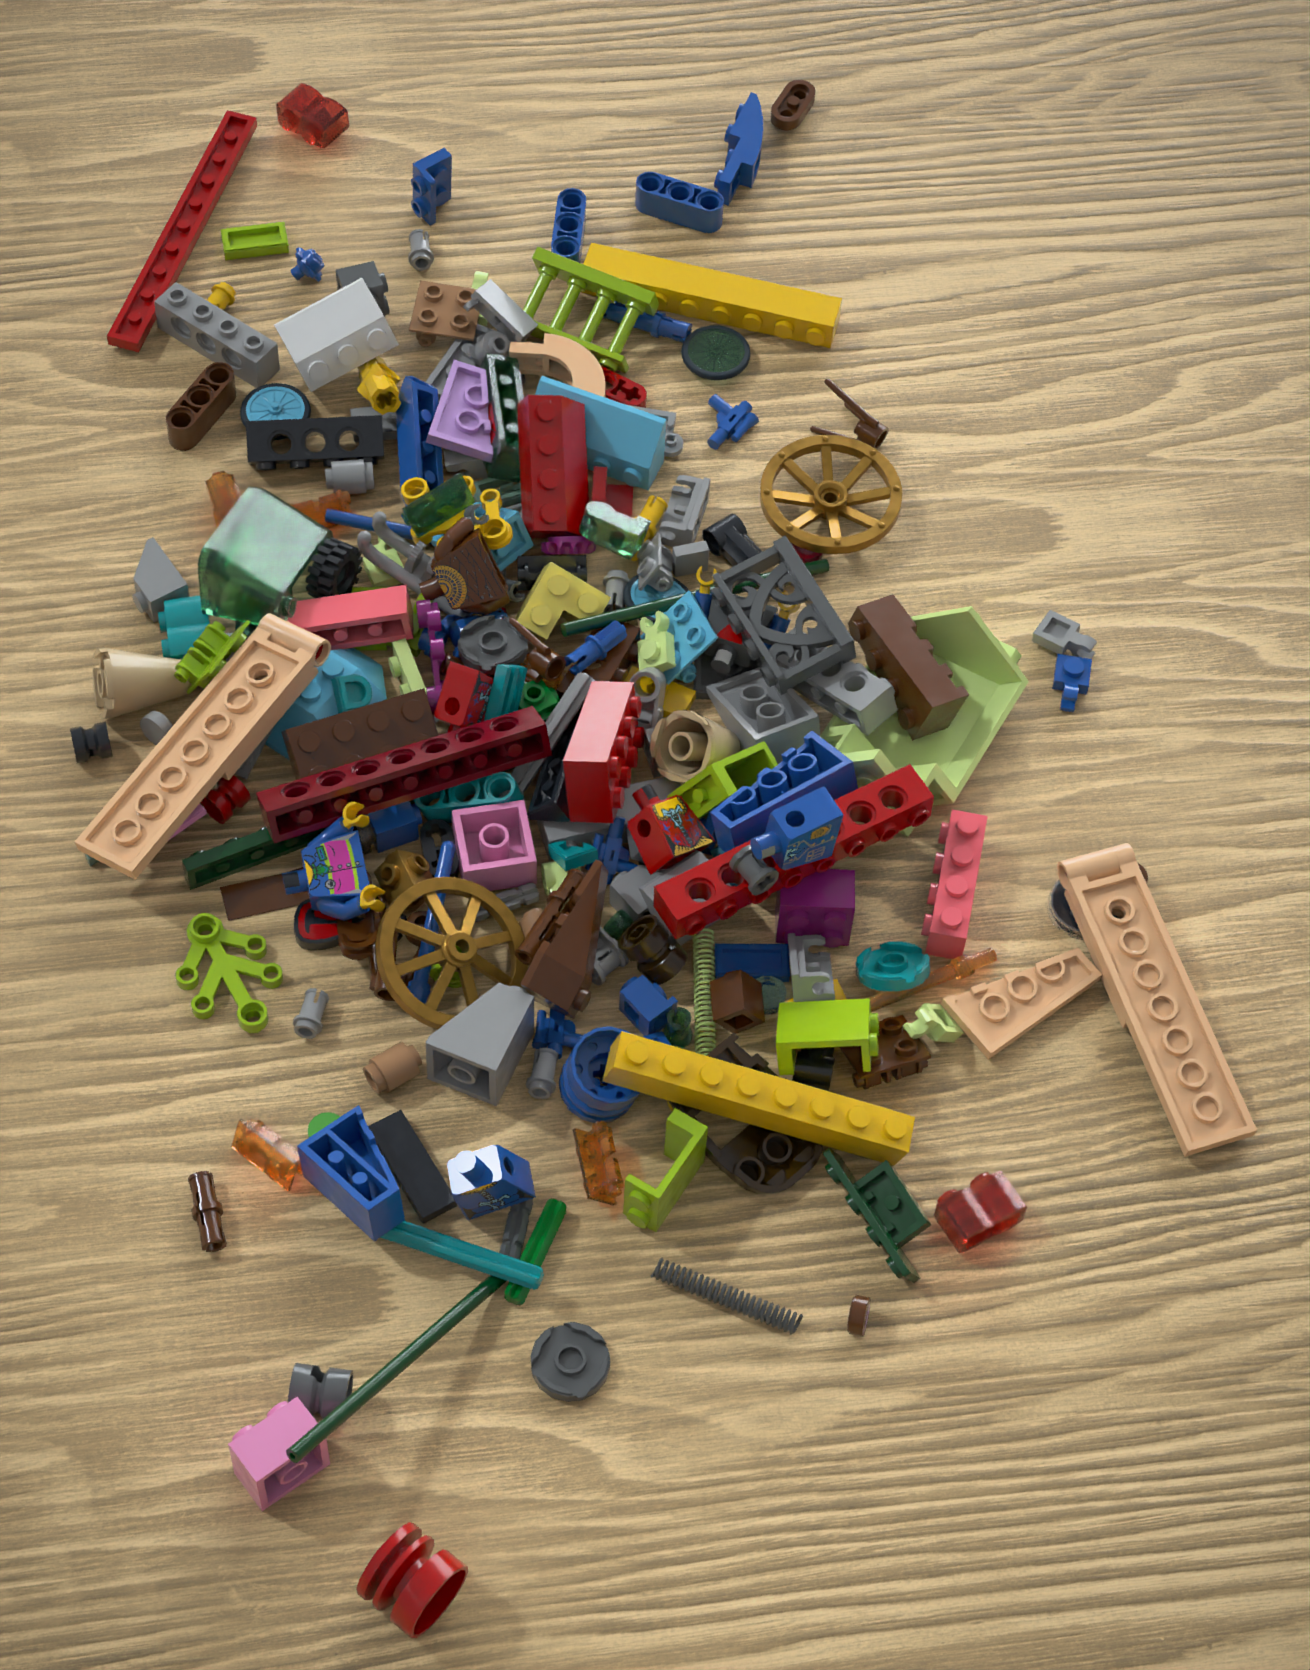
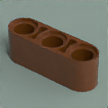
[166,362,236,451]

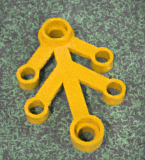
[401,476,513,550]

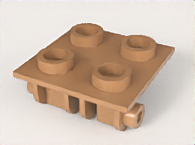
[409,280,480,347]

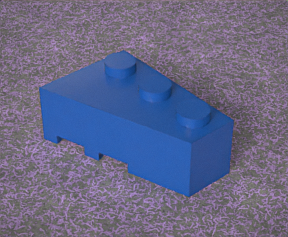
[297,1105,405,1241]

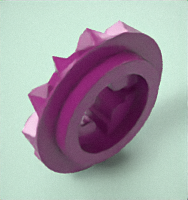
[541,536,596,555]

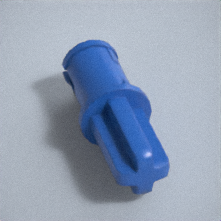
[564,621,627,675]

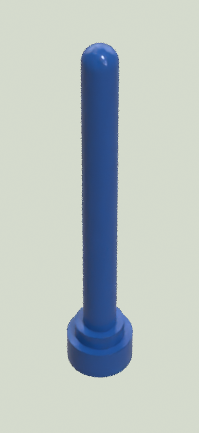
[406,841,455,1004]

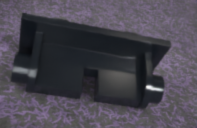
[517,555,587,591]

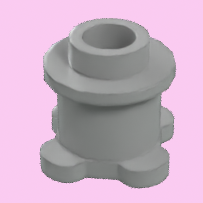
[466,330,510,374]

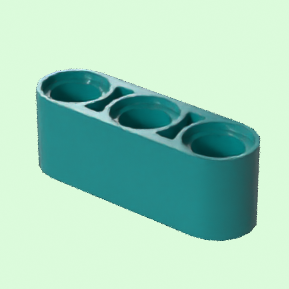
[414,772,525,823]

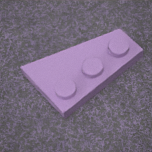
[426,360,493,463]

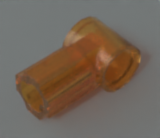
[205,471,255,539]

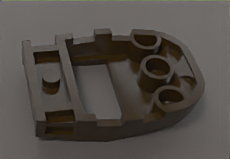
[669,1032,823,1194]

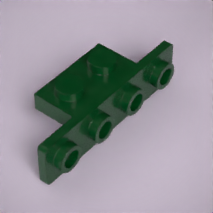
[823,1148,932,1283]

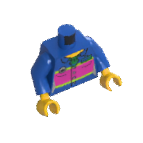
[282,802,385,921]

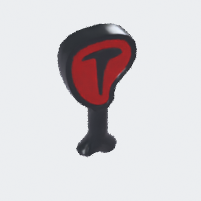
[294,899,407,950]

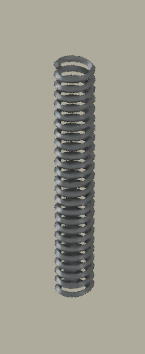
[650,1257,803,1335]

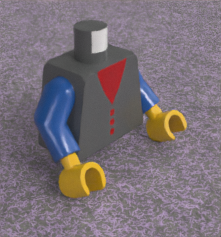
[695,566,801,674]

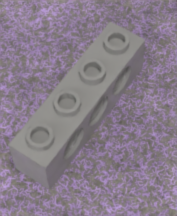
[154,282,280,388]
[768,627,898,736]

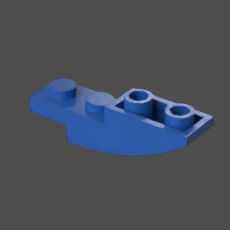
[714,92,763,206]

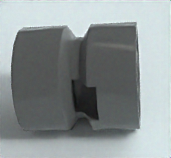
[288,1363,354,1423]

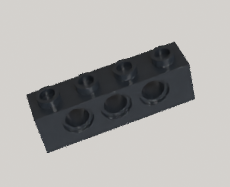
[246,415,384,471]

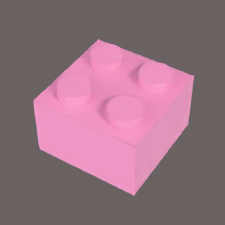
[452,800,537,891]
[228,1396,330,1511]

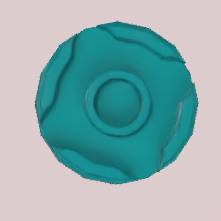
[856,942,930,991]

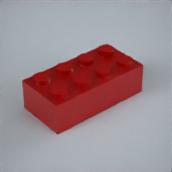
[563,681,644,823]

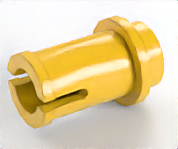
[207,282,236,311]

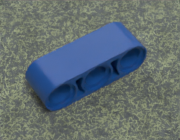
[635,172,724,233]
[551,188,586,263]

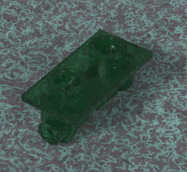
[401,473,476,538]

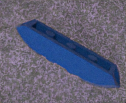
[396,376,445,524]

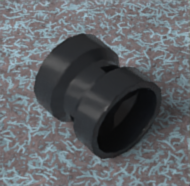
[70,721,113,763]

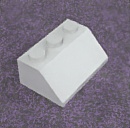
[274,278,399,392]

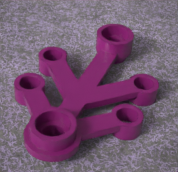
[416,599,445,715]

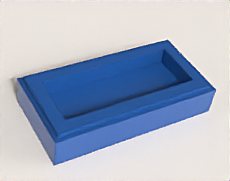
[714,943,790,982]

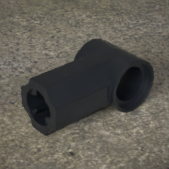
[702,513,762,575]
[792,1047,835,1091]

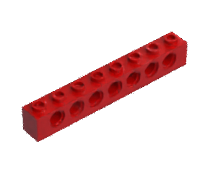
[653,764,934,940]

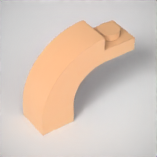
[509,333,606,398]

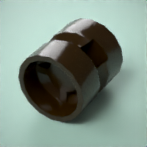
[618,915,688,985]

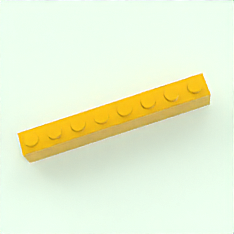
[581,242,842,348]
[603,1031,915,1166]

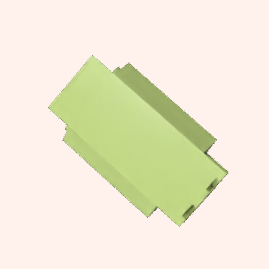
[820,606,1029,837]

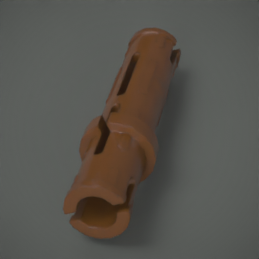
[514,868,586,966]

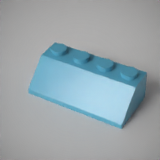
[535,376,666,490]

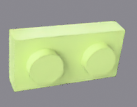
[388,638,427,695]

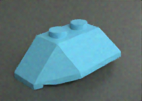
[265,648,387,760]

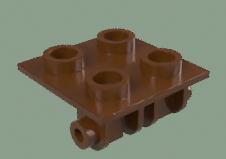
[840,1014,931,1090]

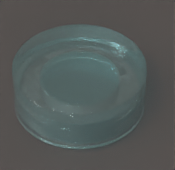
[756,976,786,1015]

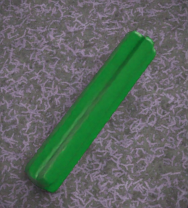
[504,1198,567,1306]

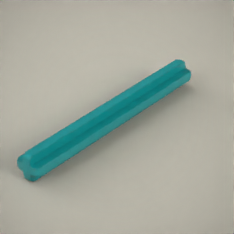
[380,1221,544,1290]

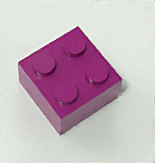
[775,869,855,948]

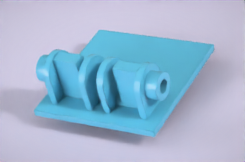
[640,590,718,685]

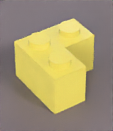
[515,562,611,642]

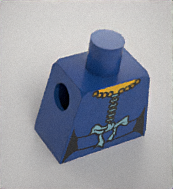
[447,1145,536,1220]

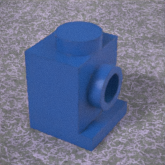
[619,975,678,1036]

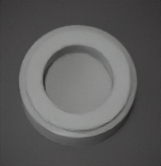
[140,711,173,745]

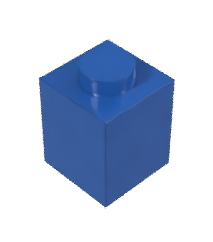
[366,801,423,853]

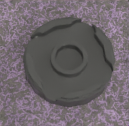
[458,615,528,675]
[530,1322,610,1402]

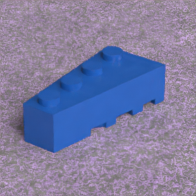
[710,731,858,852]

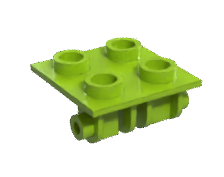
[174,620,250,694]

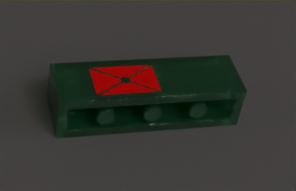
[480,353,524,483]

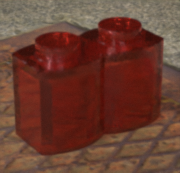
[276,83,350,148]
[933,1171,1027,1253]

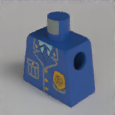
[750,786,843,870]

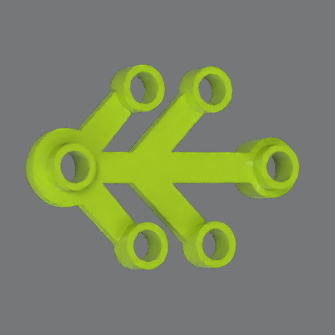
[175,913,283,1033]

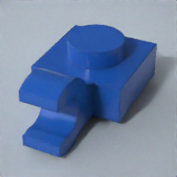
[1052,654,1092,712]

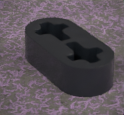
[420,819,459,878]

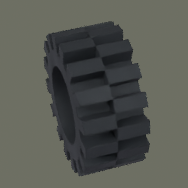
[305,538,363,598]

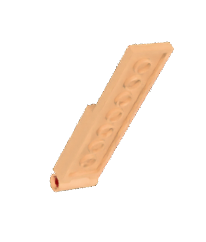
[75,613,331,880]
[1057,843,1257,1157]

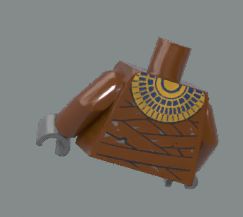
[419,504,525,615]

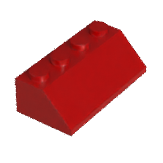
[517,395,590,539]

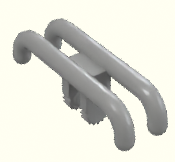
[357,511,472,617]

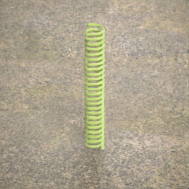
[692,928,717,1056]

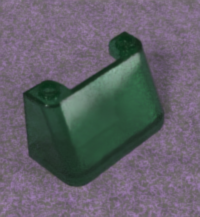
[198,486,334,625]

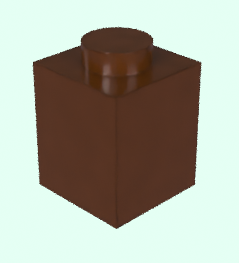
[710,969,765,1034]

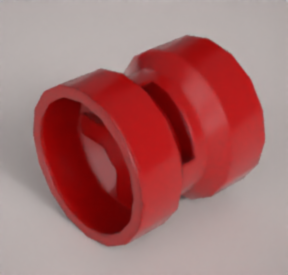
[200,775,251,824]

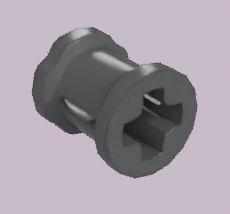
[729,845,779,895]

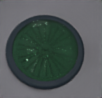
[681,325,751,380]

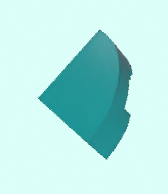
[548,841,598,871]

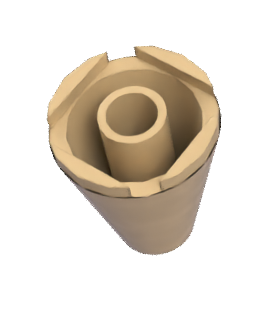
[93,648,192,719]
[650,710,740,783]

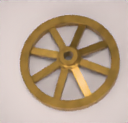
[760,435,903,554]
[376,877,528,1029]

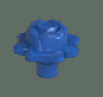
[290,247,325,282]

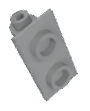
[637,532,673,592]

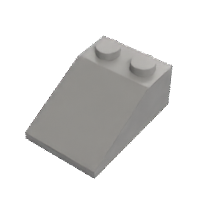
[706,666,820,764]

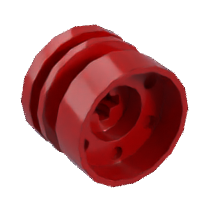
[356,1522,468,1638]

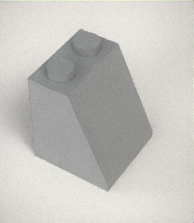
[426,983,534,1106]

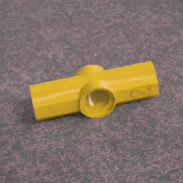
[357,356,401,415]

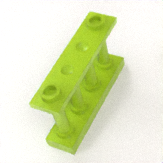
[523,246,659,373]

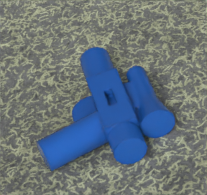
[707,394,759,450]
[585,816,638,884]
[532,1009,583,1059]

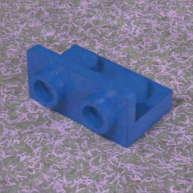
[411,147,452,226]

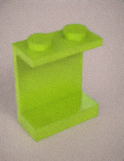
[667,741,778,819]
[776,998,879,1075]
[623,1108,708,1232]

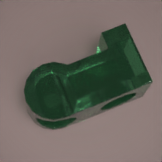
[578,501,651,560]

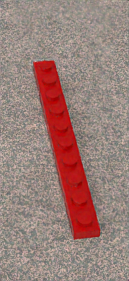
[107,110,257,353]

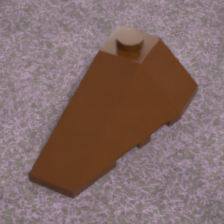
[521,860,608,1019]

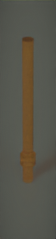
[865,948,997,1012]

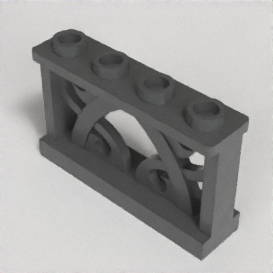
[710,535,856,695]

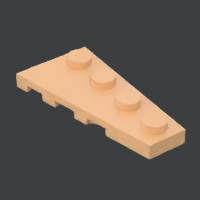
[940,948,1102,1060]

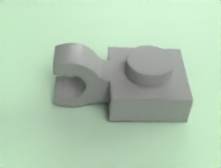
[1032,610,1097,659]

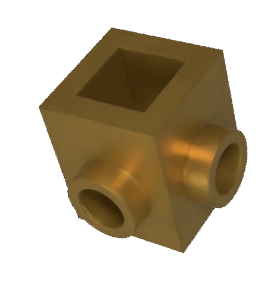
[374,850,433,911]

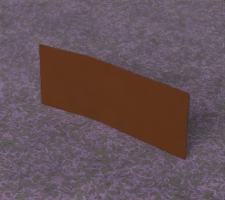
[220,867,309,921]

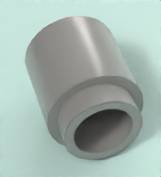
[325,459,374,496]

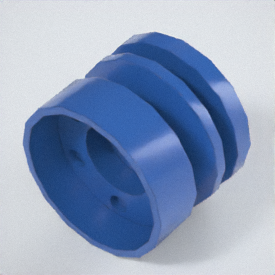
[558,1026,640,1124]

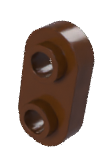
[771,80,816,130]

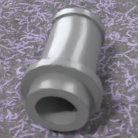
[408,229,434,271]
[603,570,630,613]
[293,988,329,1039]
[526,1048,559,1099]

